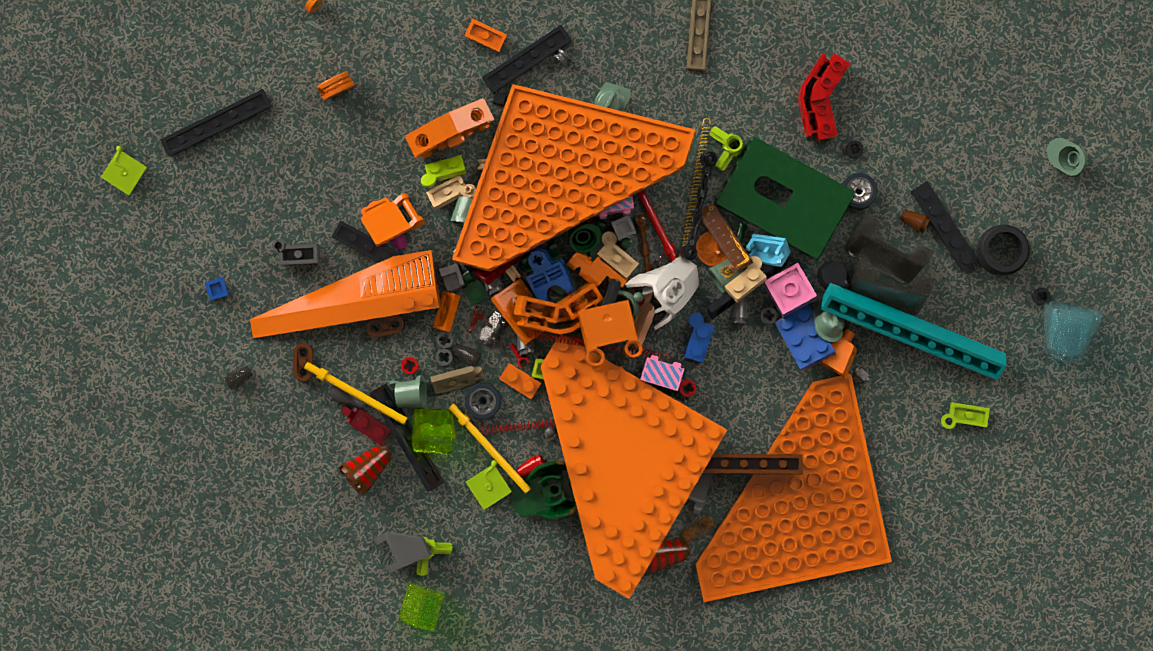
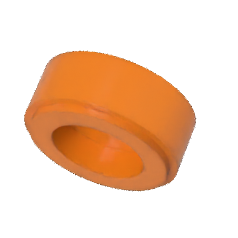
[305,0,323,14]

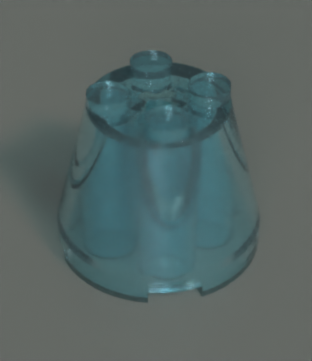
[1043,301,1103,362]

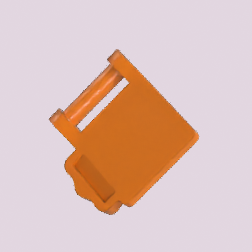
[361,193,425,246]

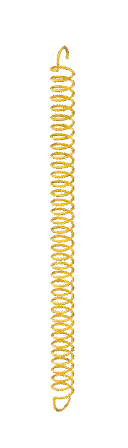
[680,118,711,257]

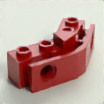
[797,53,850,142]

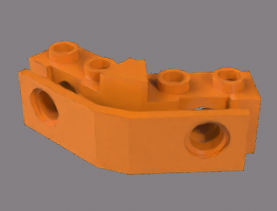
[405,98,494,159]
[514,283,604,334]

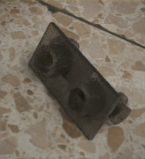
[478,308,509,349]

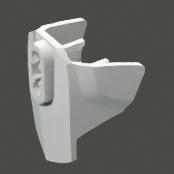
[625,257,699,330]

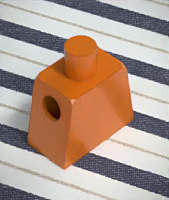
[819,329,857,378]

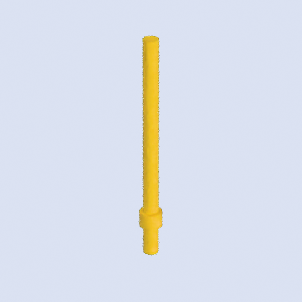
[304,362,408,425]
[449,404,531,494]

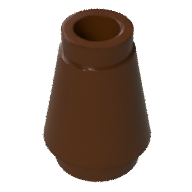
[900,209,931,233]

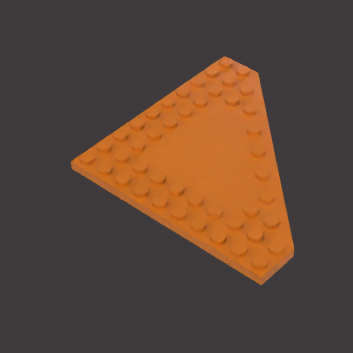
[452,84,696,272]
[541,334,727,599]
[695,374,892,602]

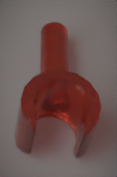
[467,306,485,333]

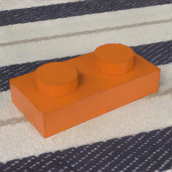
[464,19,507,53]
[432,291,461,332]
[499,363,541,399]

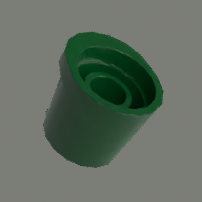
[567,217,602,253]

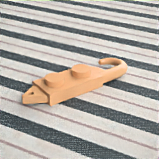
[624,291,655,354]

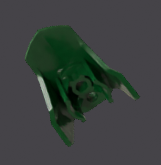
[510,460,577,520]

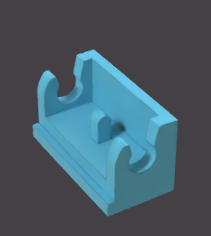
[746,234,791,267]

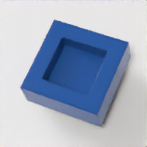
[205,277,230,301]

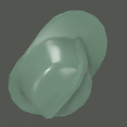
[594,82,631,111]
[1046,138,1089,176]
[813,305,845,342]

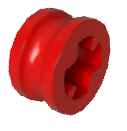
[401,357,418,374]
[679,380,696,397]

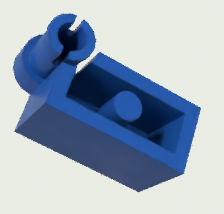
[684,312,714,363]

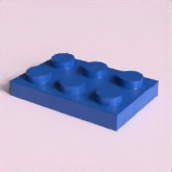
[775,304,836,372]

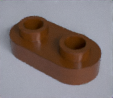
[366,315,405,337]
[293,343,313,382]

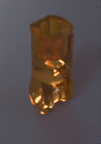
[680,514,716,543]

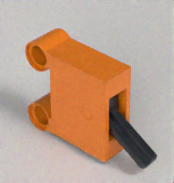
[577,279,642,367]

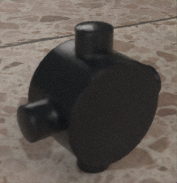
[492,91,507,107]

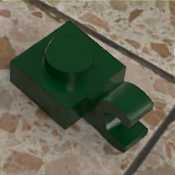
[462,271,489,306]

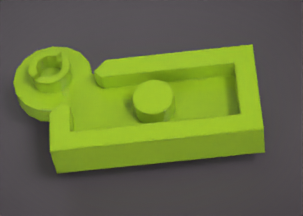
[421,155,466,188]

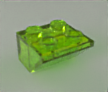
[412,408,456,454]
[398,582,446,632]

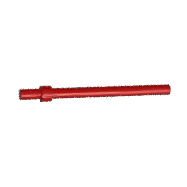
[637,190,677,262]

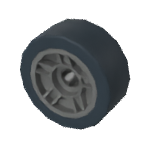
[465,383,501,419]

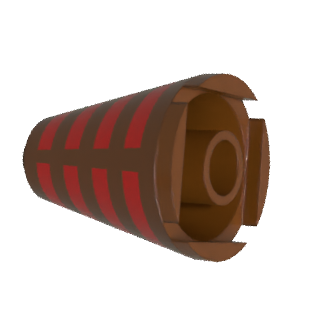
[338,445,392,497]
[643,539,690,576]

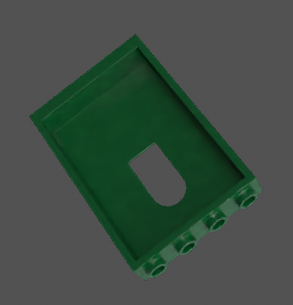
[715,137,856,262]

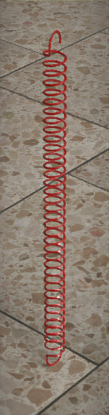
[527,330,671,360]
[476,419,556,434]

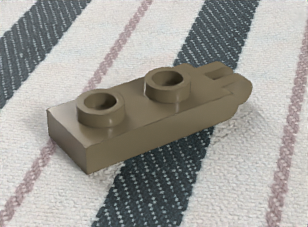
[431,366,484,394]

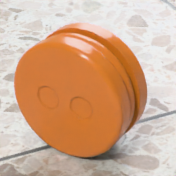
[317,71,355,101]

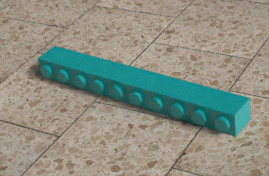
[822,283,1007,380]

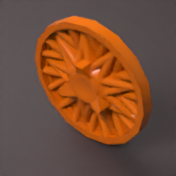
[696,232,727,266]

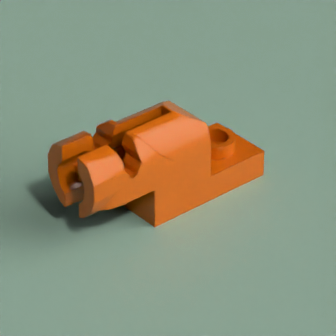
[566,252,628,287]

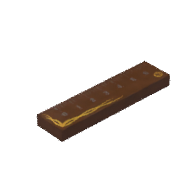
[698,203,753,273]

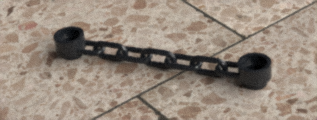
[680,151,717,260]

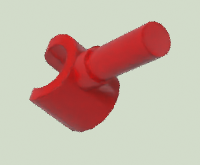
[509,343,529,368]

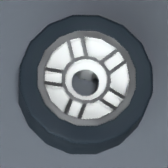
[842,173,878,210]

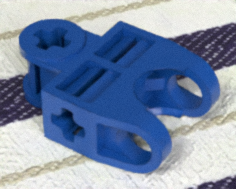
[526,246,574,302]

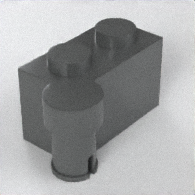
[272,239,321,266]

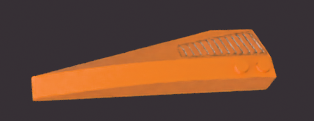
[250,250,441,338]

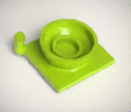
[101,146,147,196]
[466,460,512,510]

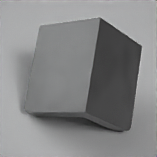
[611,215,636,241]
[439,263,465,291]

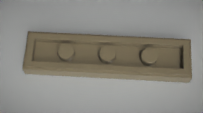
[686,0,711,71]

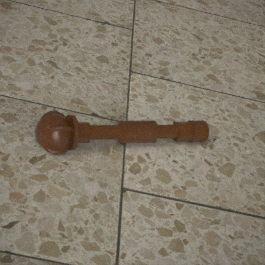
[635,214,652,273]

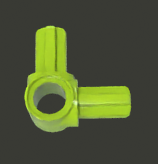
[709,126,744,171]
[416,537,453,576]

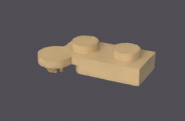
[426,176,476,210]
[597,231,639,278]
[725,256,767,303]

